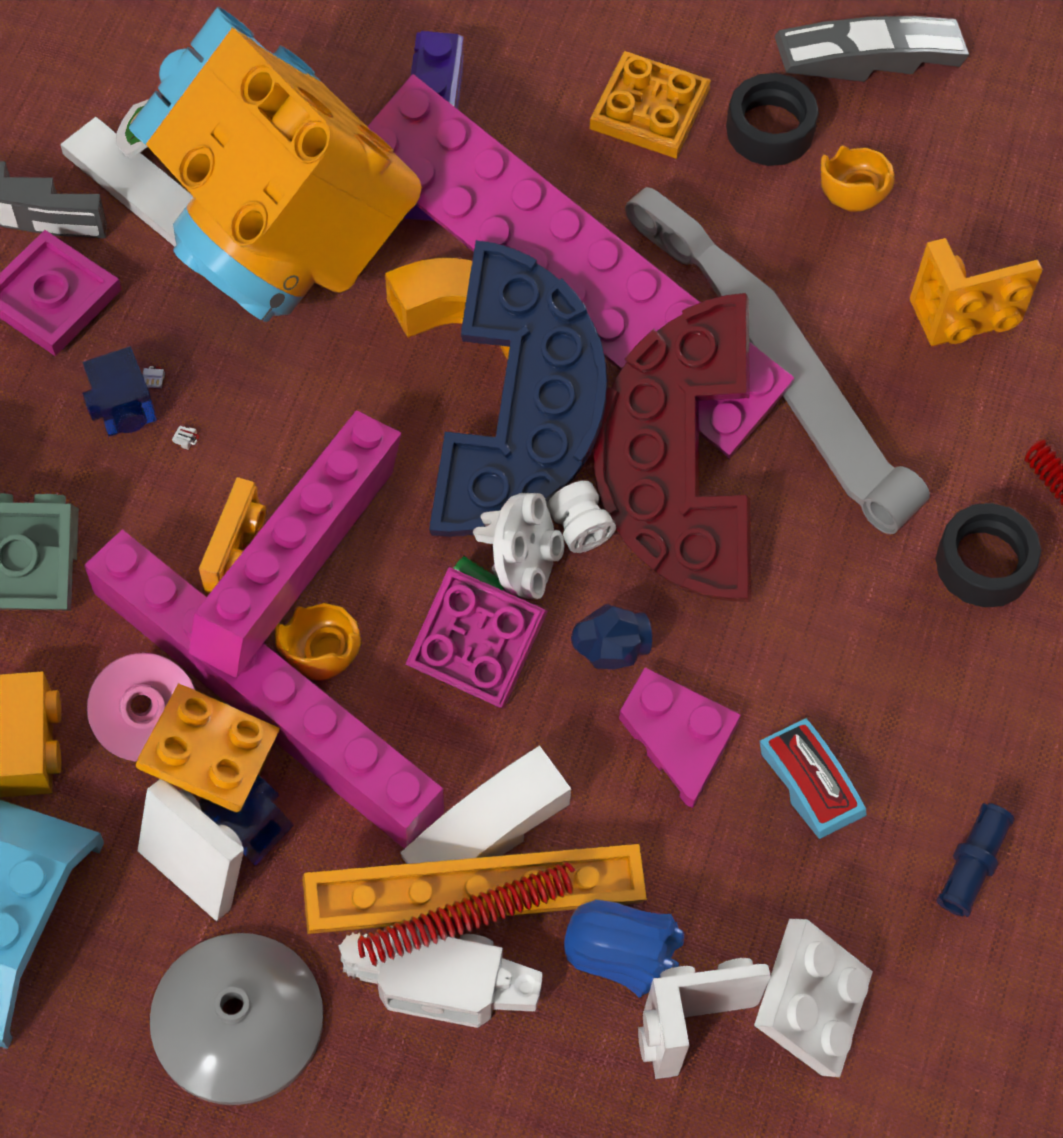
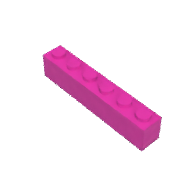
[189,410,401,679]

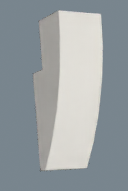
[401,745,571,864]

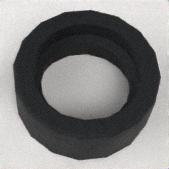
[726,73,819,166]
[935,503,1041,608]

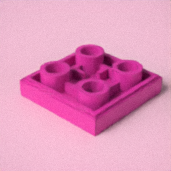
[405,567,548,709]

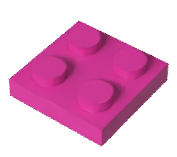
[0,230,122,356]

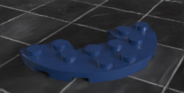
[429,240,608,537]

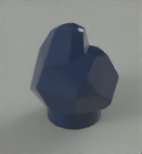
[571,604,652,670]

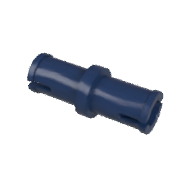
[936,803,1015,917]

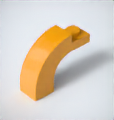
[385,258,510,360]

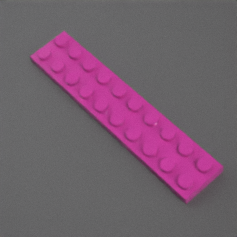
[367,74,795,459]

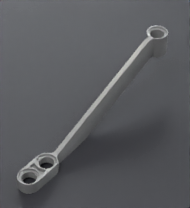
[625,187,930,534]

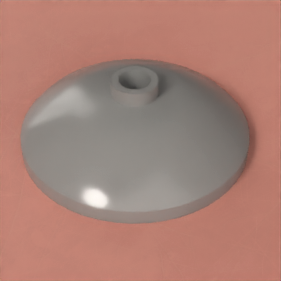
[150,933,324,1105]

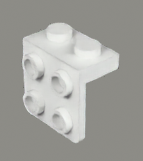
[638,958,771,1079]

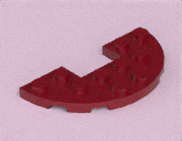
[594,293,751,602]

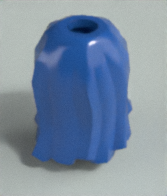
[564,900,684,998]

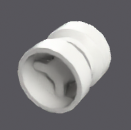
[547,481,616,553]

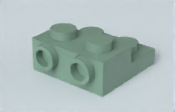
[0,493,79,611]

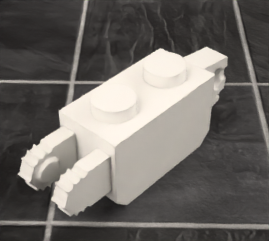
[339,924,542,1028]

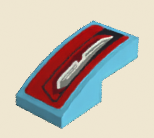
[760,718,867,839]

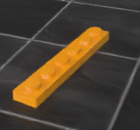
[302,844,647,934]

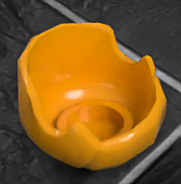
[821,146,894,212]
[275,603,361,681]

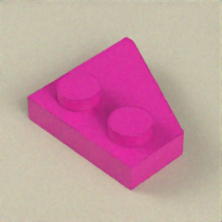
[619,668,741,808]

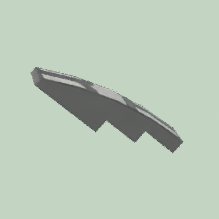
[774,16,969,82]
[0,161,107,239]

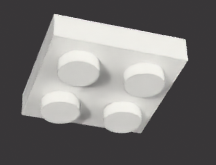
[754,919,873,1077]

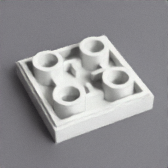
[138,779,244,921]

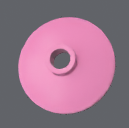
[87,653,195,761]

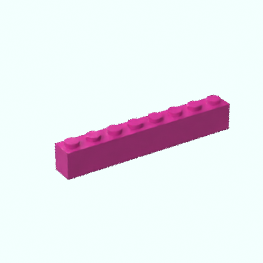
[84,529,444,849]

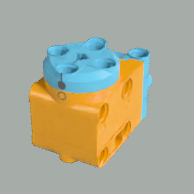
[129,7,421,322]

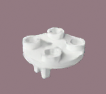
[473,493,564,599]

